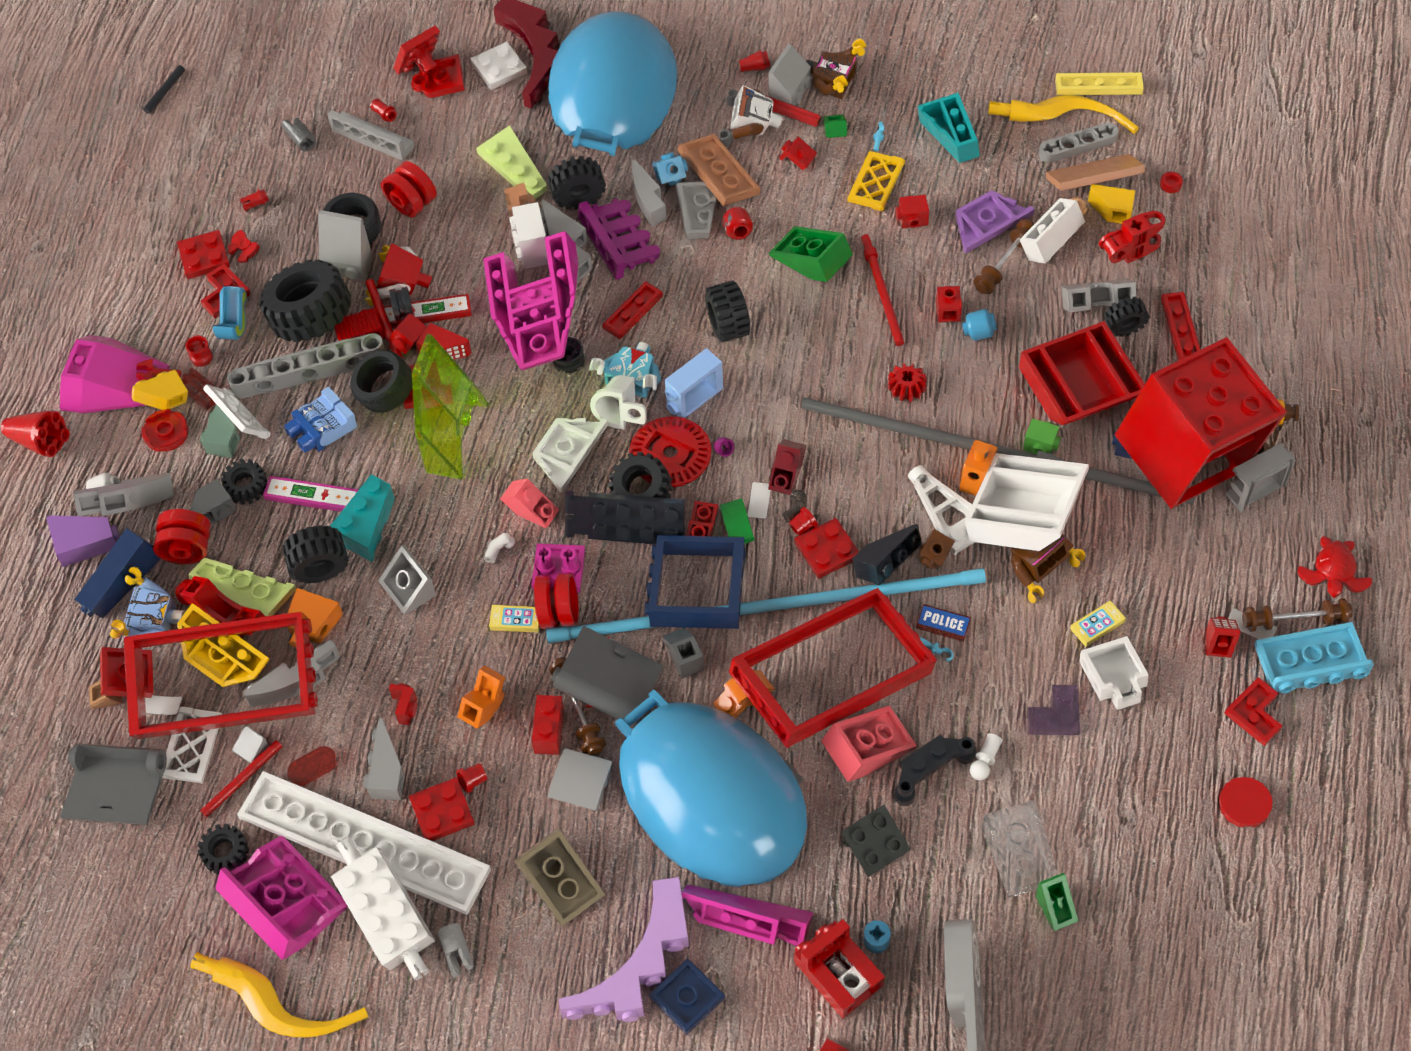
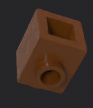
[916,529,955,570]

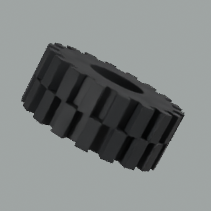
[548,156,606,210]

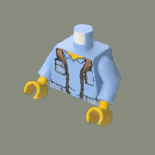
[110,567,186,639]

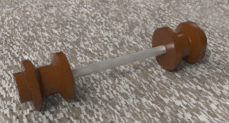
[974,219,1035,294]
[1242,599,1353,632]
[549,657,606,756]

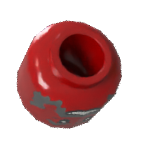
[722,207,753,240]

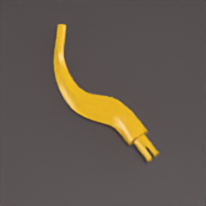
[988,95,1139,134]
[191,952,369,1037]

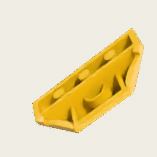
[177,603,270,688]

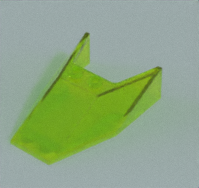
[412,334,489,480]

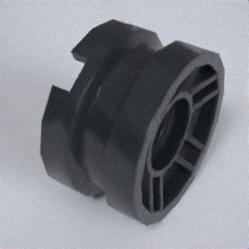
[389,286,413,321]
[553,337,584,373]

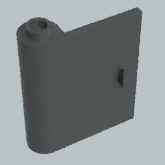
[550,626,663,727]
[60,743,167,825]

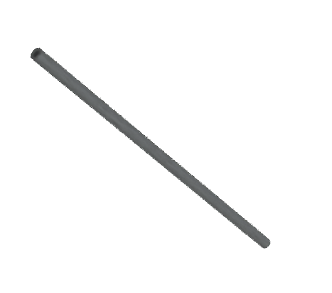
[801,397,1195,505]

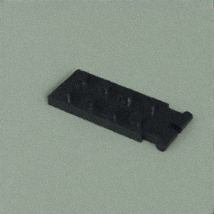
[565,491,685,544]

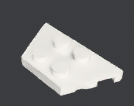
[532,418,608,493]

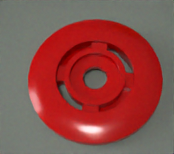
[629,416,712,487]

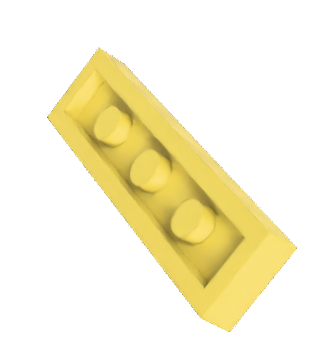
[1055,73,1144,95]

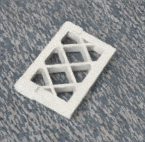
[203,384,271,439]
[163,706,222,784]

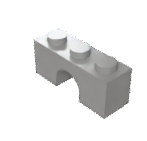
[1062,278,1136,312]

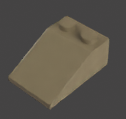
[513,830,605,926]

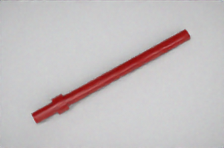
[861,234,904,346]

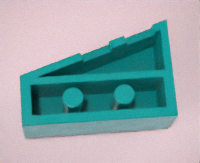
[917,93,980,163]

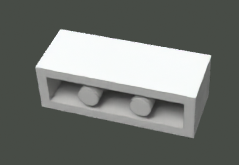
[1020,198,1085,264]

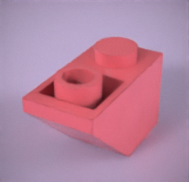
[500,478,559,528]

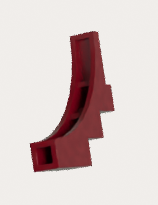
[493,0,560,109]

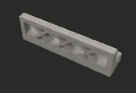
[328,110,414,161]

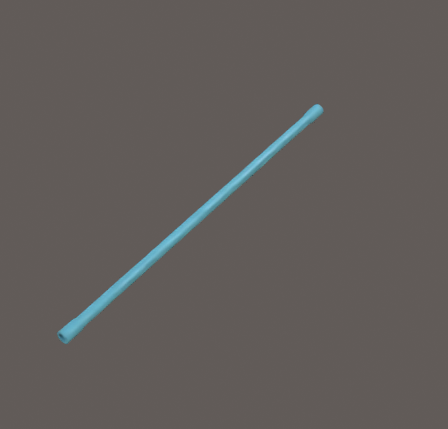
[546,568,986,644]

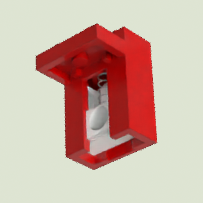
[794,919,885,1019]

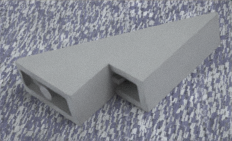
[539,199,592,282]

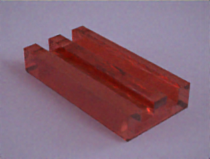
[182,367,216,410]

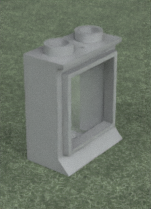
[1225,443,1296,513]

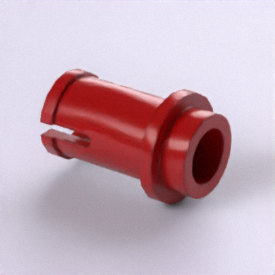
[370,98,397,122]
[239,189,269,211]

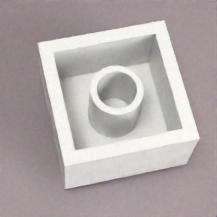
[509,202,548,269]

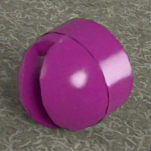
[714,437,735,457]

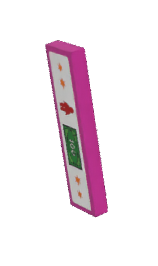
[263,476,358,512]

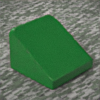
[823,114,847,138]

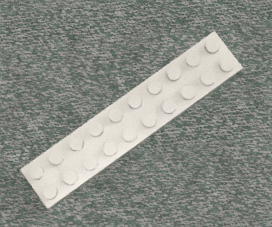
[237,771,491,915]

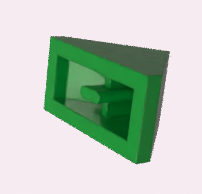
[1036,873,1078,931]

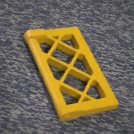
[847,151,905,211]

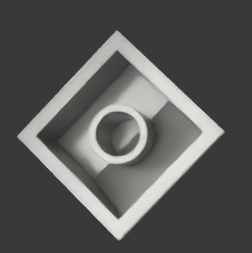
[769,44,812,106]

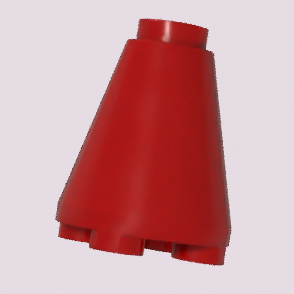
[1,410,70,457]

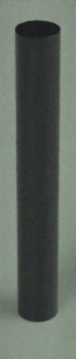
[143,65,185,114]

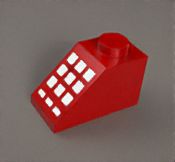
[416,323,472,362]
[1206,616,1240,658]

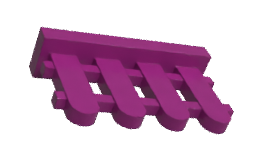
[577,198,660,280]

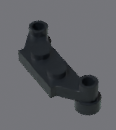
[894,734,976,806]

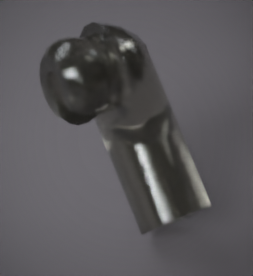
[783,490,807,522]

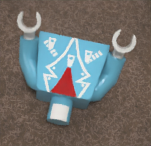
[589,342,661,398]

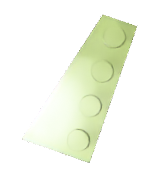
[476,126,548,199]
[189,558,296,616]

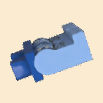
[284,387,357,453]

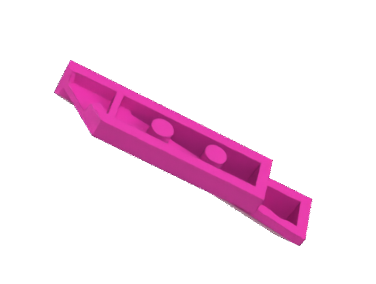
[681,885,813,946]

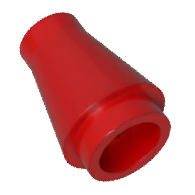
[739,50,771,72]

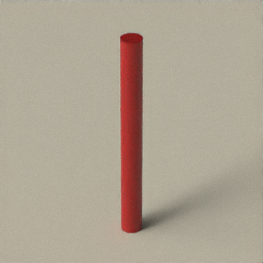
[365,279,403,359]
[200,740,283,818]

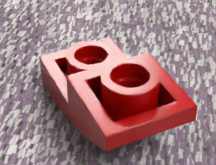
[686,501,719,536]

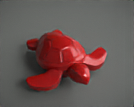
[1297,536,1372,598]

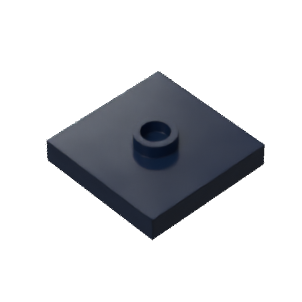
[649,958,726,1035]

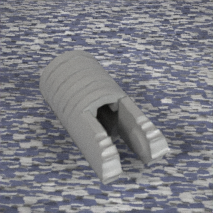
[438,923,474,978]

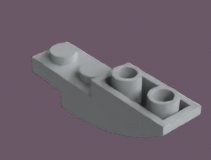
[73,473,174,516]
[243,640,340,707]

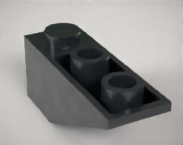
[852,524,922,586]

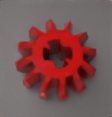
[888,363,927,403]

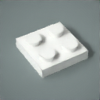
[470,42,527,90]

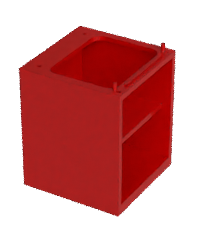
[1115,337,1287,509]

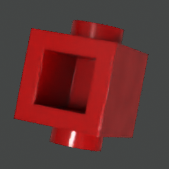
[895,194,929,229]
[936,286,962,323]

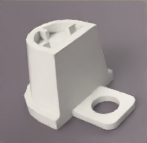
[590,375,647,430]

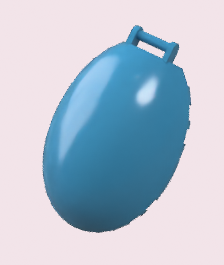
[548,11,677,156]
[615,690,807,887]

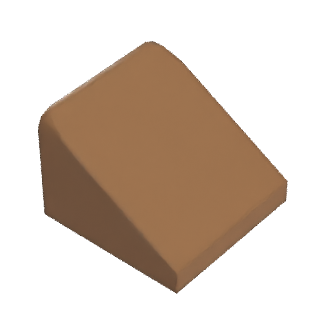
[89,680,121,709]

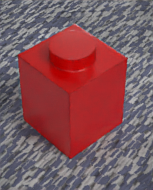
[388,313,427,355]

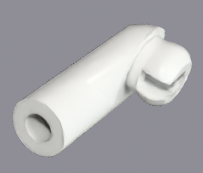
[484,533,516,563]

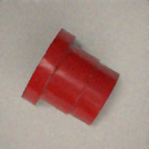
[788,507,818,536]
[456,763,487,794]

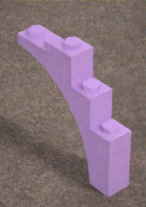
[559,877,689,1022]

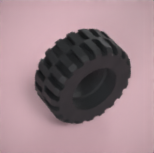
[259,259,351,342]

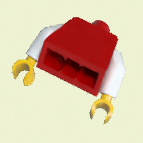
[365,243,432,306]

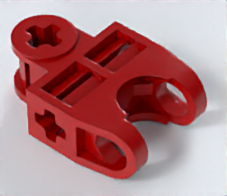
[1098,211,1166,264]

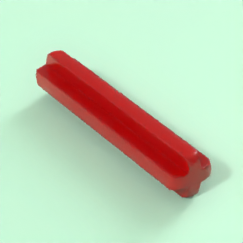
[766,95,821,127]

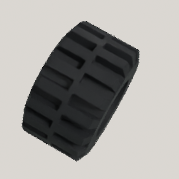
[705,280,750,343]
[608,452,673,498]
[282,525,349,584]

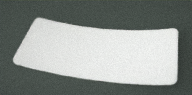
[747,482,771,518]
[1228,608,1277,639]
[145,695,182,715]

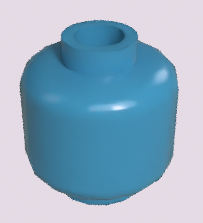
[962,309,997,341]

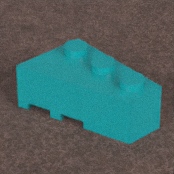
[330,474,395,562]

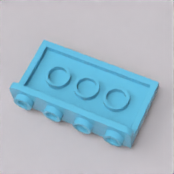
[1254,622,1374,693]

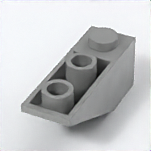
[364,718,405,800]

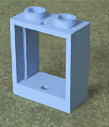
[665,348,723,418]

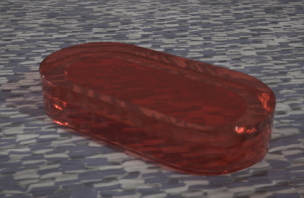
[287,746,337,786]

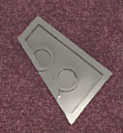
[676,182,716,239]

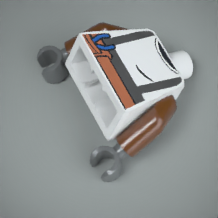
[720,85,782,146]

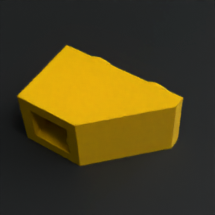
[1088,184,1135,224]
[131,370,188,410]

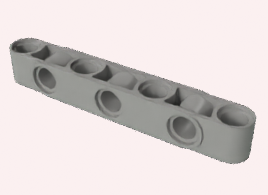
[227,334,385,398]

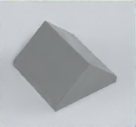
[378,545,436,614]

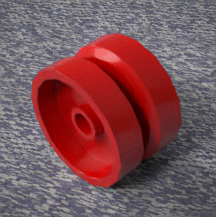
[381,161,437,218]
[153,509,211,565]
[534,572,579,629]

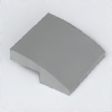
[547,748,614,811]

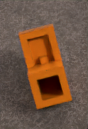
[457,666,505,729]
[713,670,775,718]

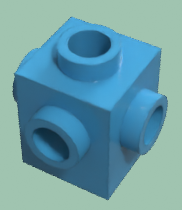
[652,152,688,186]

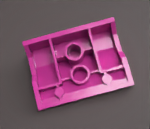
[215,836,348,960]

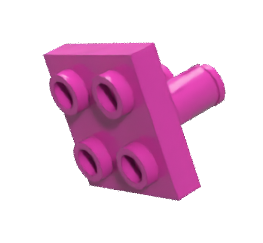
[531,543,586,592]

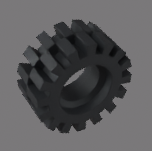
[1104,296,1150,337]
[221,459,267,505]
[198,824,249,875]

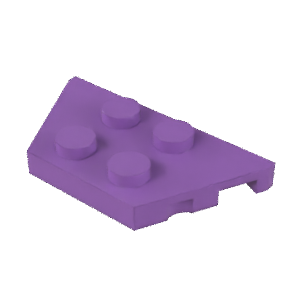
[956,190,1035,253]

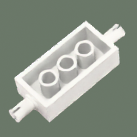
[331,838,436,980]

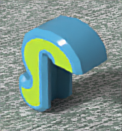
[213,286,247,340]

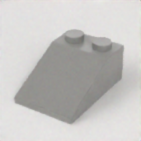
[318,210,373,280]

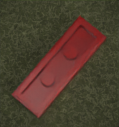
[602,281,663,340]

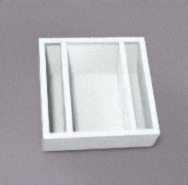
[965,453,1089,551]

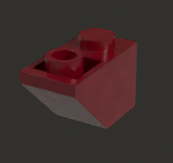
[768,439,807,495]

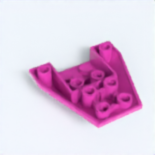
[60,335,170,414]

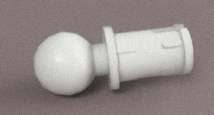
[970,733,1003,781]

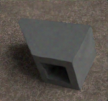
[190,479,236,525]
[662,628,704,679]

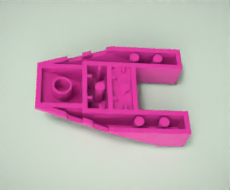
[483,231,579,371]

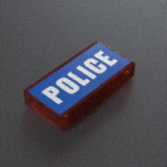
[916,604,971,642]

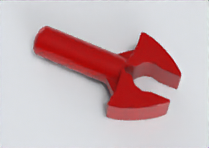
[136,359,181,381]

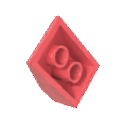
[821,705,917,782]

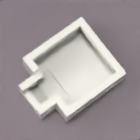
[1080,636,1149,710]

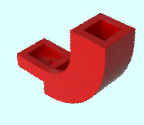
[180,576,266,638]

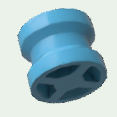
[863,920,891,953]

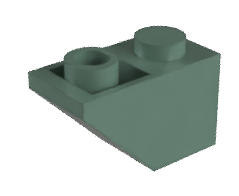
[200,404,240,458]

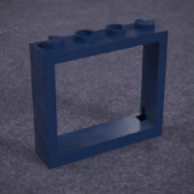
[644,535,745,629]

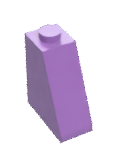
[46,515,120,567]

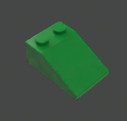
[769,226,853,282]

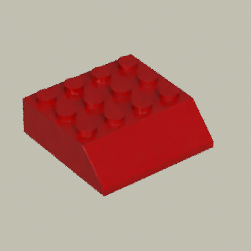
[1019,321,1145,425]

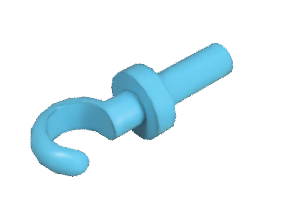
[873,121,884,151]
[920,637,954,662]

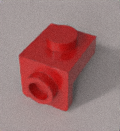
[779,136,817,171]
[388,683,418,725]

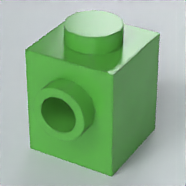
[1023,418,1061,454]

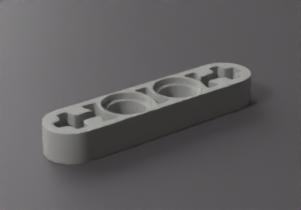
[1038,123,1119,163]

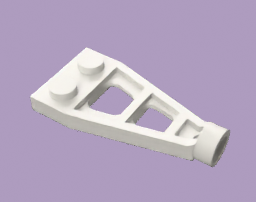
[908,465,975,555]

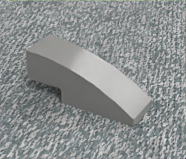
[632,160,667,227]

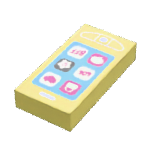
[1070,600,1126,647]
[489,605,540,633]

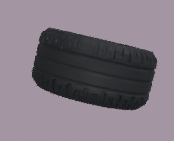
[323,192,381,245]
[350,350,414,413]

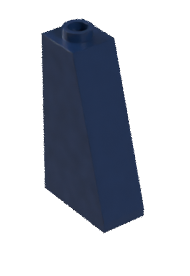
[74,528,161,618]

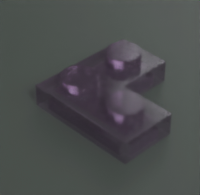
[1027,685,1080,735]

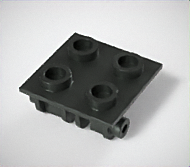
[841,804,911,877]

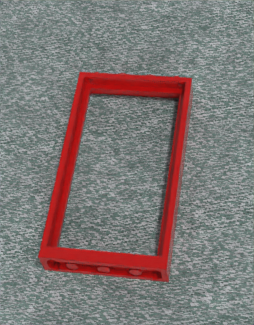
[729,588,937,748]
[124,612,318,740]

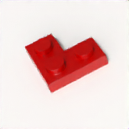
[200,263,251,319]
[1224,677,1283,747]

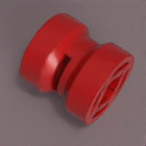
[185,335,213,367]

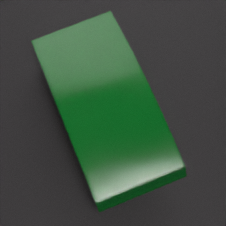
[720,498,755,544]

